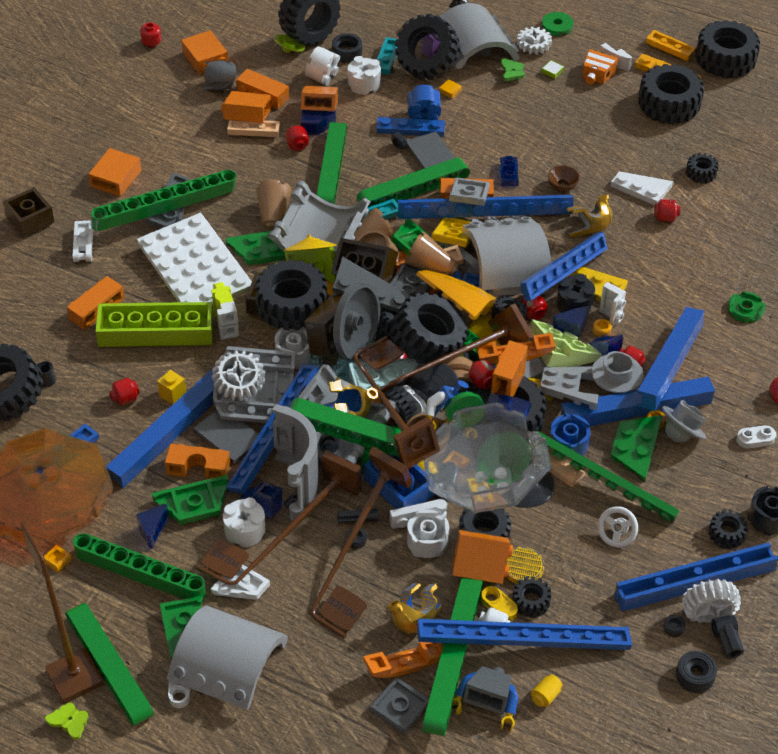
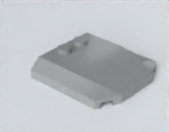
[213,346,296,423]

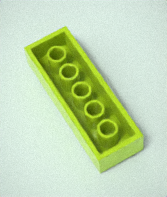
[96,302,213,347]

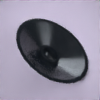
[405,362,459,405]
[496,461,555,508]

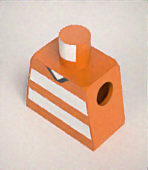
[582,49,618,85]

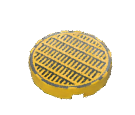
[506,547,544,584]

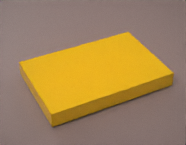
[431,218,471,248]

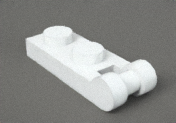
[73,221,93,262]
[390,499,447,529]

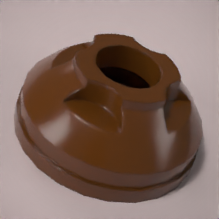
[548,165,580,192]

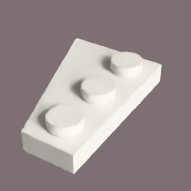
[610,171,673,205]

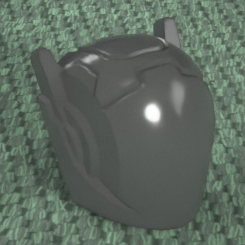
[204,60,236,91]

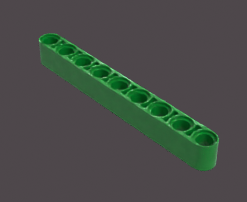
[90,170,237,231]
[422,577,483,737]

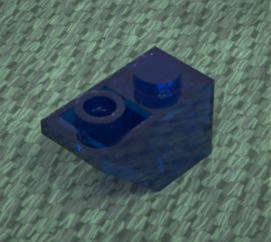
[301,110,336,136]
[238,482,283,519]

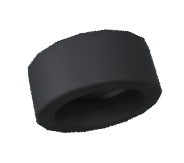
[332,33,362,62]

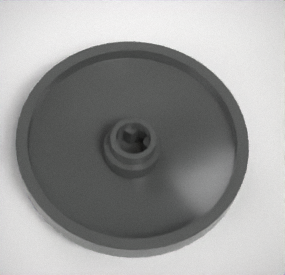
[333,283,380,360]

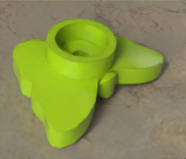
[45,703,88,740]

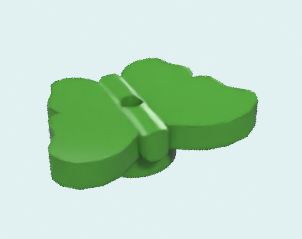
[501,58,525,81]

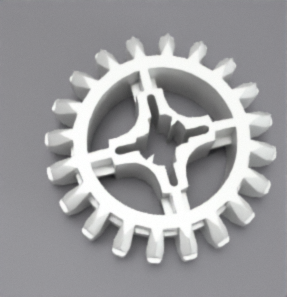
[212,350,265,401]
[682,579,741,623]

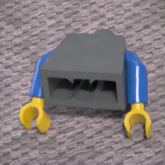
[453,667,518,732]

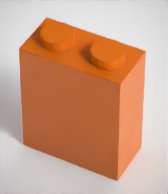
[181,30,228,75]
[301,86,338,111]
[221,91,271,123]
[88,148,141,197]
[491,340,528,405]
[451,530,513,584]

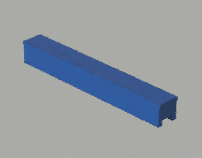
[637,307,704,411]
[106,370,214,488]
[561,376,715,426]
[614,543,778,612]

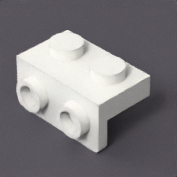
[599,282,626,327]

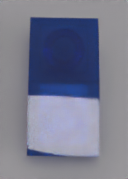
[500,156,519,186]
[485,393,532,421]

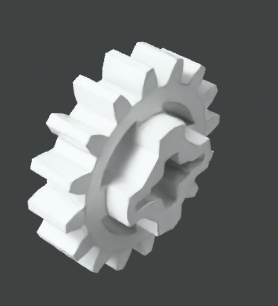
[517,27,552,55]

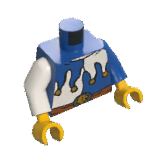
[425,380,478,439]

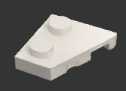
[211,565,270,600]

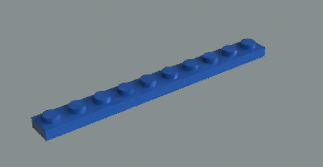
[397,195,574,219]
[416,619,632,650]

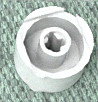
[305,46,340,86]
[348,56,381,95]
[275,327,313,370]
[223,498,266,547]
[407,510,449,558]

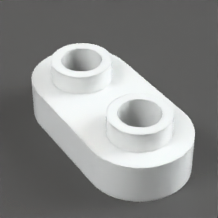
[736,426,776,448]

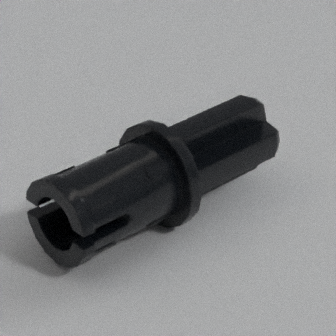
[337,508,378,523]

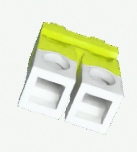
[211,282,239,340]

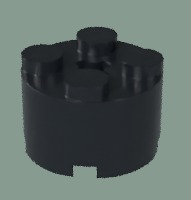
[556,274,595,318]
[747,486,778,536]

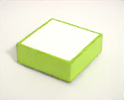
[541,60,564,79]

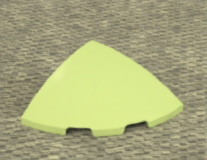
[531,320,603,367]

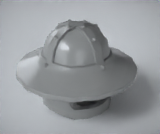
[591,351,644,393]
[662,400,706,443]

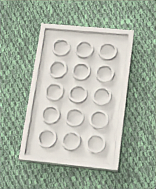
[137,213,252,307]

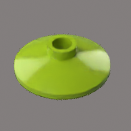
[274,34,305,53]

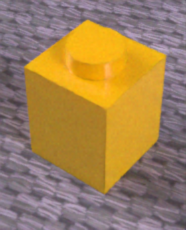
[157,370,186,405]

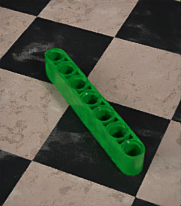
[317,122,347,204]
[356,157,470,208]
[290,398,401,457]
[73,533,206,600]
[65,602,154,726]

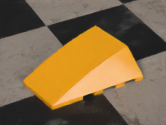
[416,270,497,320]

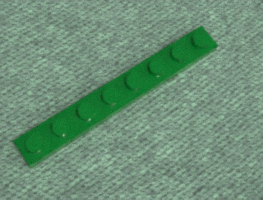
[533,431,680,522]

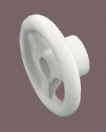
[598,506,638,548]

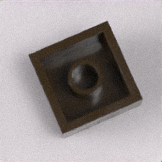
[3,187,55,237]

